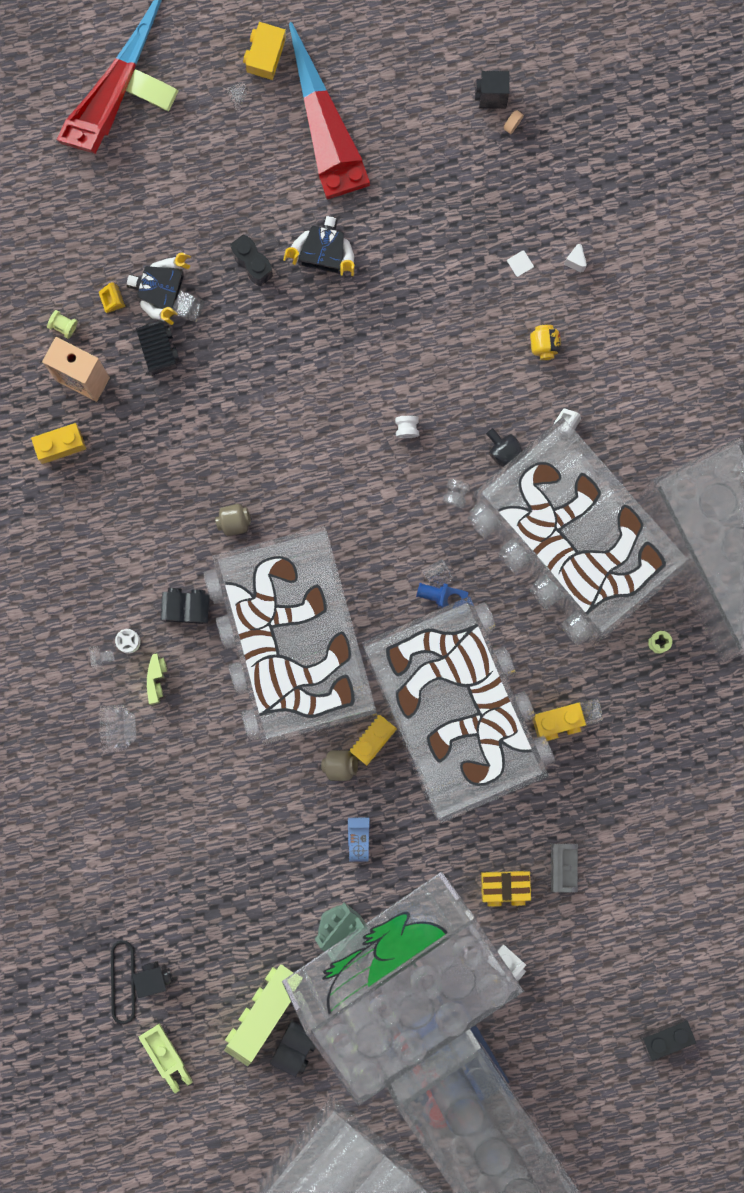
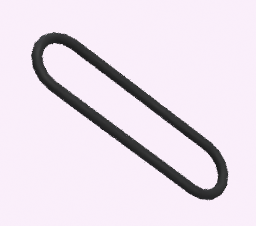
[111,940,135,1025]

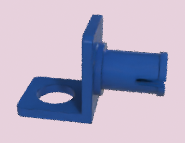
[416,583,468,614]

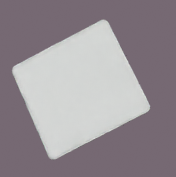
[507,250,534,277]

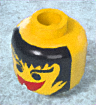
[530,325,561,360]

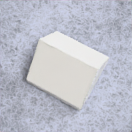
[564,244,587,272]
[552,409,581,438]

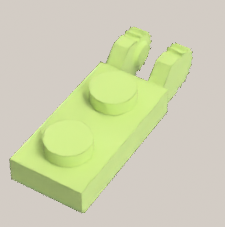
[139,1023,193,1093]

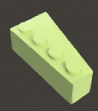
[224,964,304,1066]

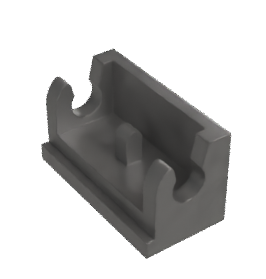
[551,844,578,892]

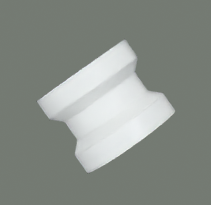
[395,416,419,438]
[115,629,141,654]

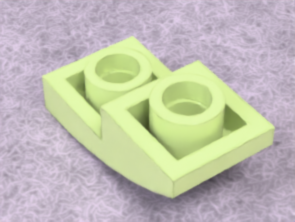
[126,69,178,112]
[147,654,167,705]

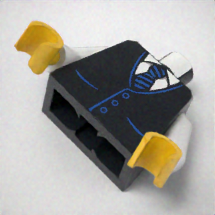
[283,216,355,276]
[127,252,191,325]

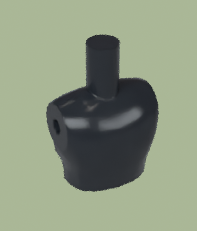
[486,428,526,471]

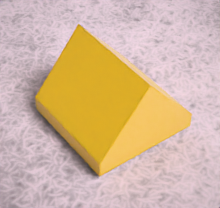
[99,282,125,313]

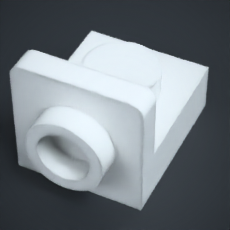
[488,944,526,983]

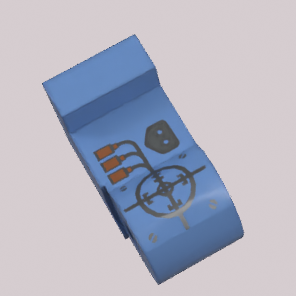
[348,817,369,862]

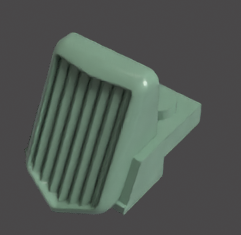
[315,902,377,968]

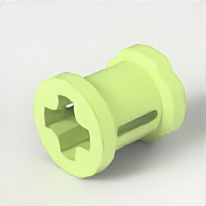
[47,310,78,339]
[648,631,672,654]

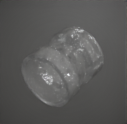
[442,479,471,508]

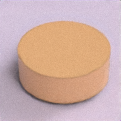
[504,110,524,134]

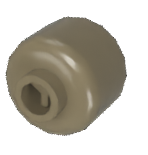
[215,504,251,536]
[321,750,358,781]

